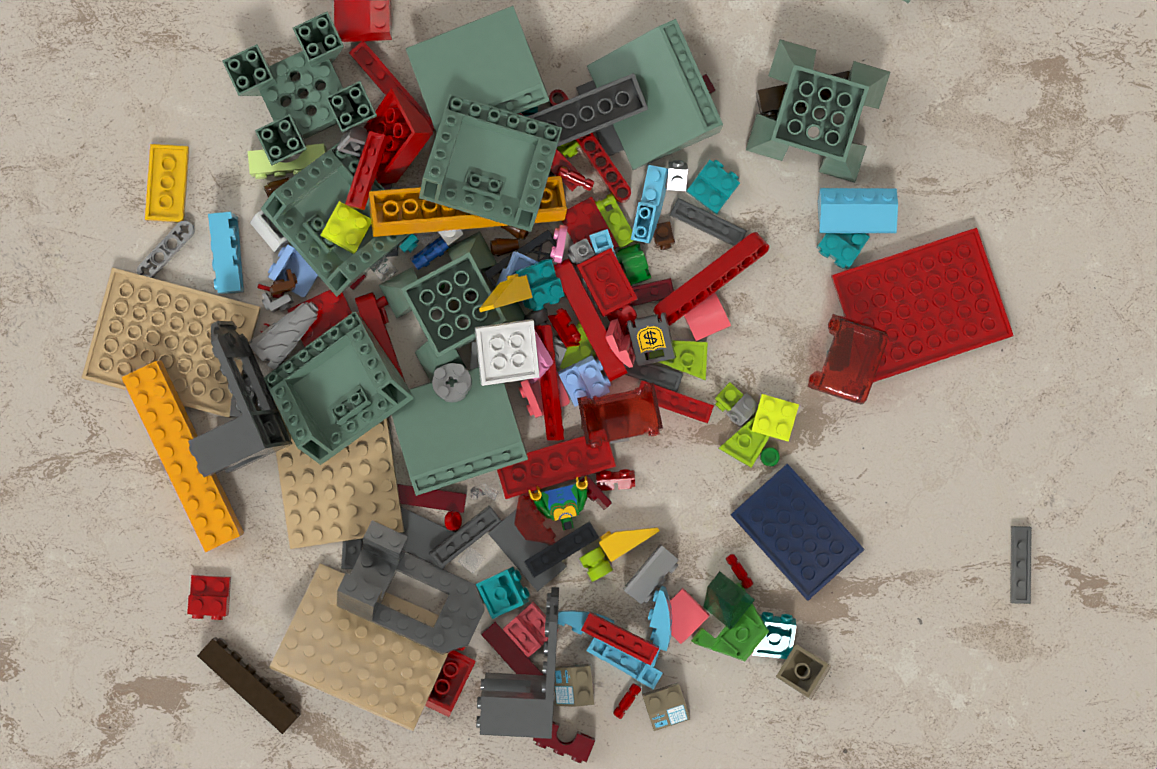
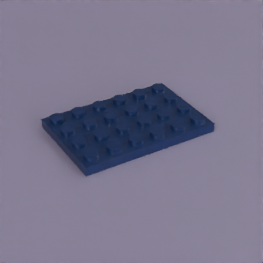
[730,463,865,601]

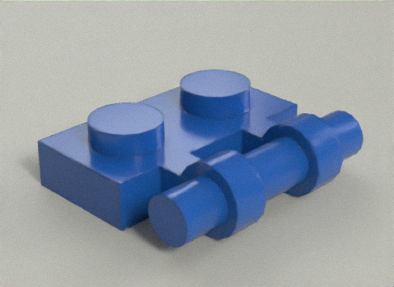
[410,236,449,271]

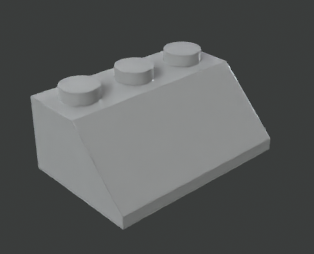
[623,544,678,604]

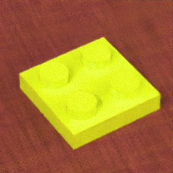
[320,201,371,254]
[751,394,799,442]

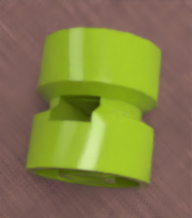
[579,546,613,582]

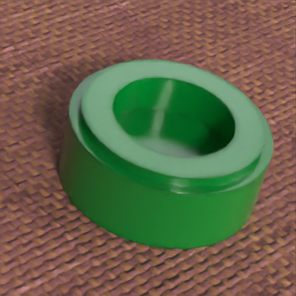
[760,447,780,466]

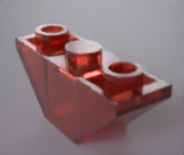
[514,495,557,544]

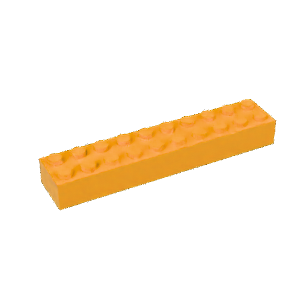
[369,176,567,237]
[121,360,244,553]

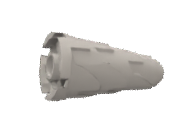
[249,301,319,370]

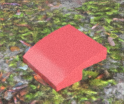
[684,292,731,341]
[605,319,636,368]
[670,588,710,644]
[503,601,558,658]

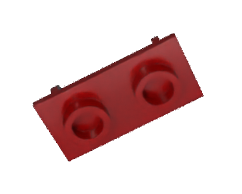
[548,308,581,347]
[596,469,635,491]

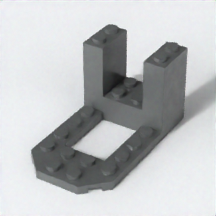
[188,321,293,477]
[337,520,485,655]
[476,587,559,739]

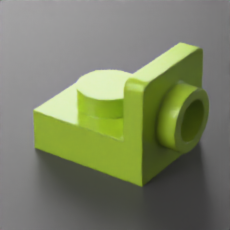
[556,140,580,158]
[714,382,743,412]

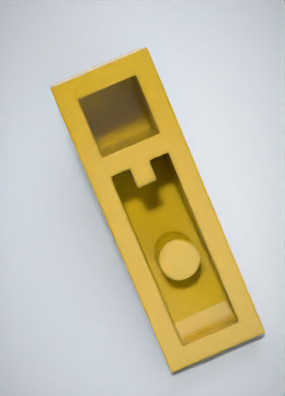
[479,273,533,312]
[599,527,660,562]

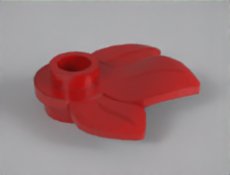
[606,304,637,335]

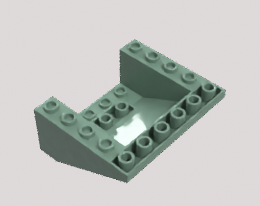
[406,5,549,133]
[587,19,723,170]
[419,94,562,232]
[261,143,411,297]
[264,311,414,465]
[391,367,528,496]

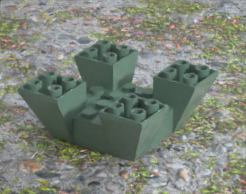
[222,11,377,166]
[746,39,891,183]
[379,231,525,382]

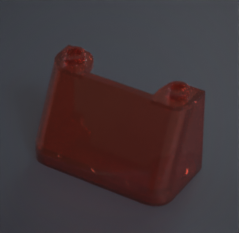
[807,314,888,405]
[577,383,663,448]

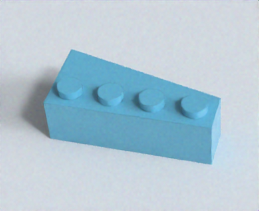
[208,212,244,294]

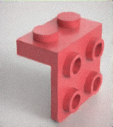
[519,372,570,418]

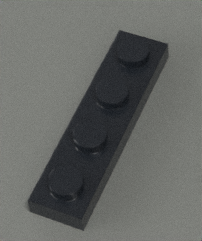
[524,521,599,578]

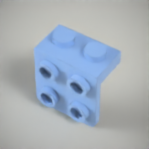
[268,244,318,297]

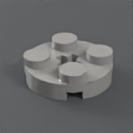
[432,363,472,402]

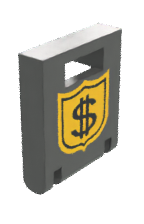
[627,313,676,366]

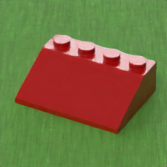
[334,0,392,42]
[363,88,433,183]
[425,650,476,717]

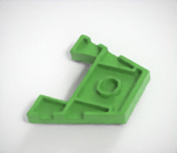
[691,583,769,662]

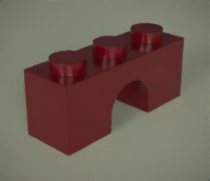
[533,721,595,763]

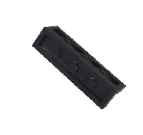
[484,230,556,288]

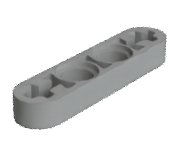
[137,221,195,278]

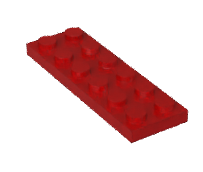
[497,430,616,499]

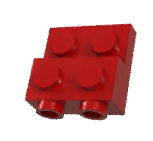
[187,575,231,620]

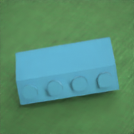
[817,188,898,233]

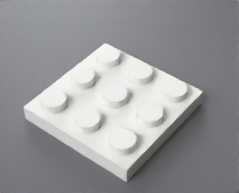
[475,319,539,386]

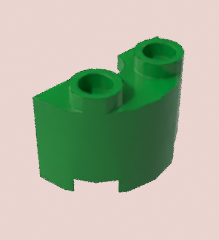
[616,243,651,286]

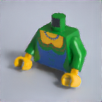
[529,476,588,531]

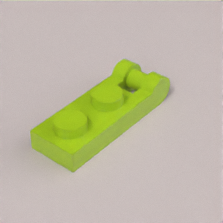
[595,193,635,249]

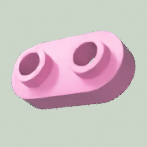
[550,225,567,263]

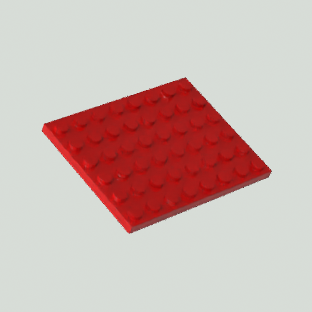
[831,227,1014,384]

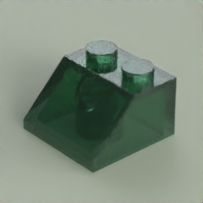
[703,571,755,630]

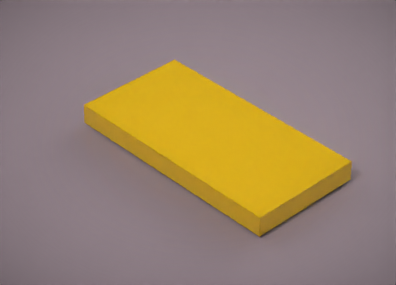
[145,144,189,222]

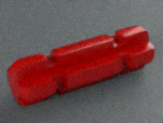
[557,166,594,191]
[725,554,753,589]
[613,683,641,719]

